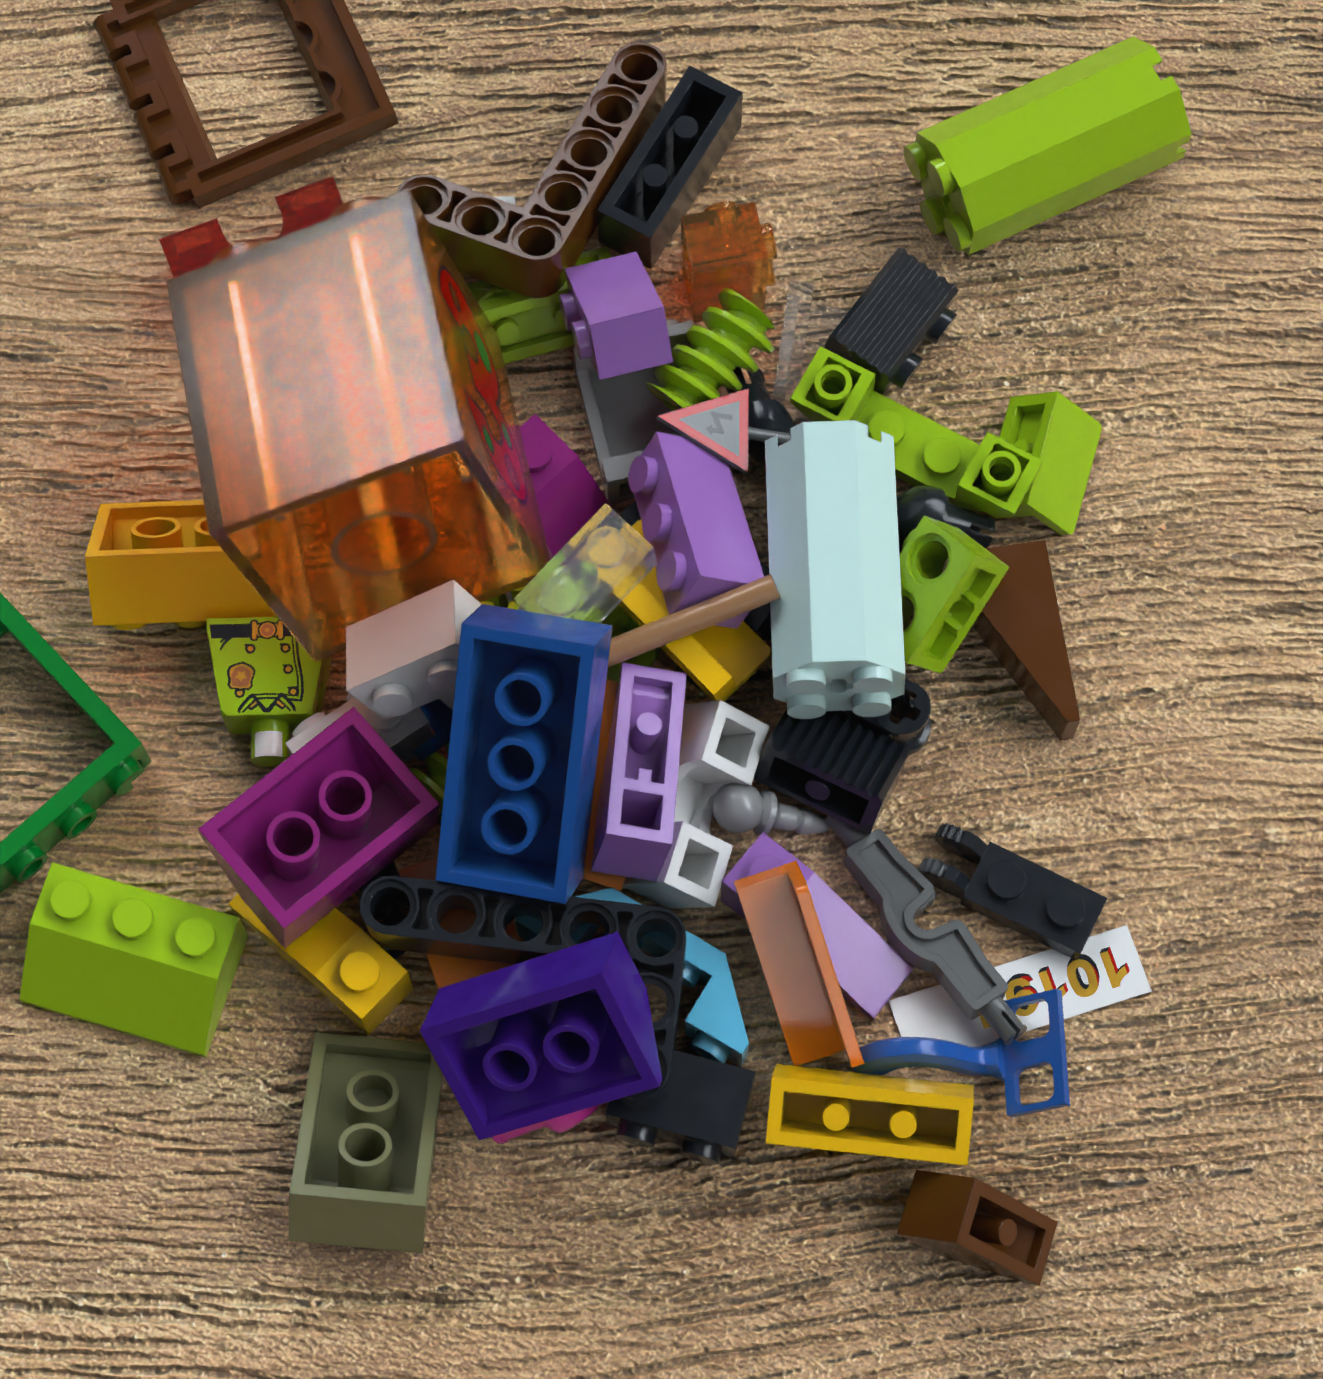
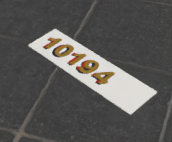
[889,925,1152,1068]

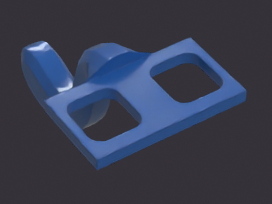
[853,989,1070,1118]

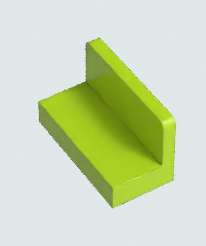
[987,391,1102,535]

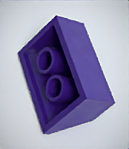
[420,932,662,1140]

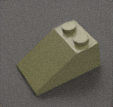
[289,1032,443,1253]

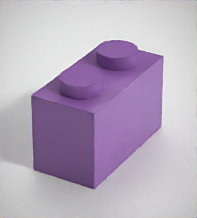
[559,252,673,380]

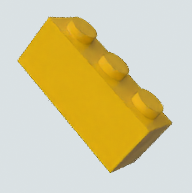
[765,1064,974,1166]

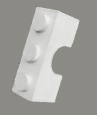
[623,700,769,909]

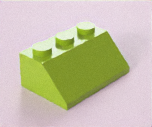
[19,862,248,1058]

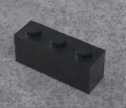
[597,65,743,269]

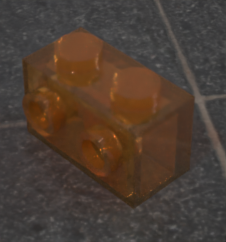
[681,201,777,323]

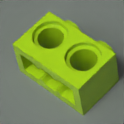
[899,515,1009,674]

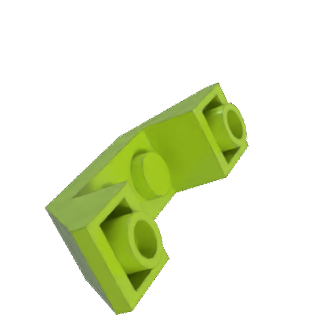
[790,346,1044,517]

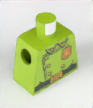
[206,615,334,767]

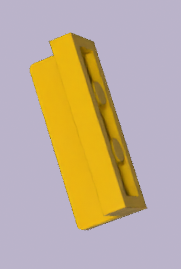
[580,520,772,702]

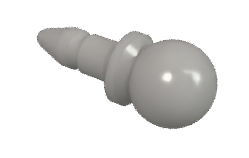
[712,783,829,835]

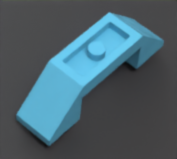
[515,887,749,1067]

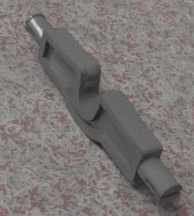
[825,815,1027,1046]

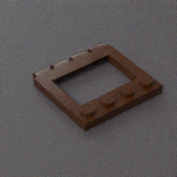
[94,0,399,208]

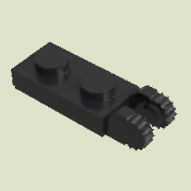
[918,823,1107,960]

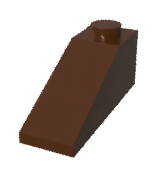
[974,540,1080,741]

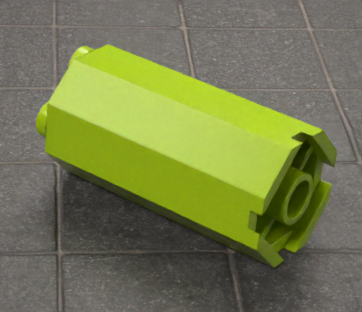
[903,36,1192,255]

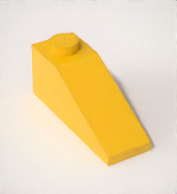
[228,894,414,1036]

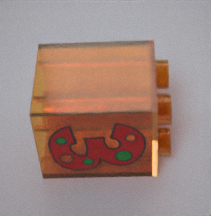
[166,189,554,662]

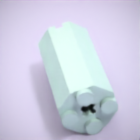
[765,420,905,719]

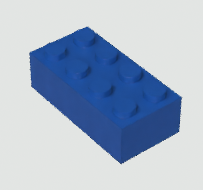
[435,604,613,904]

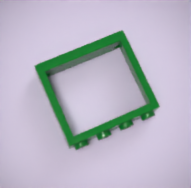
[0,592,152,893]

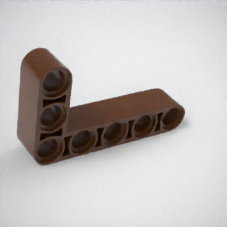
[395,42,667,298]

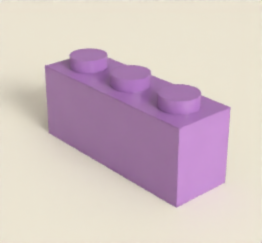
[628,432,764,629]

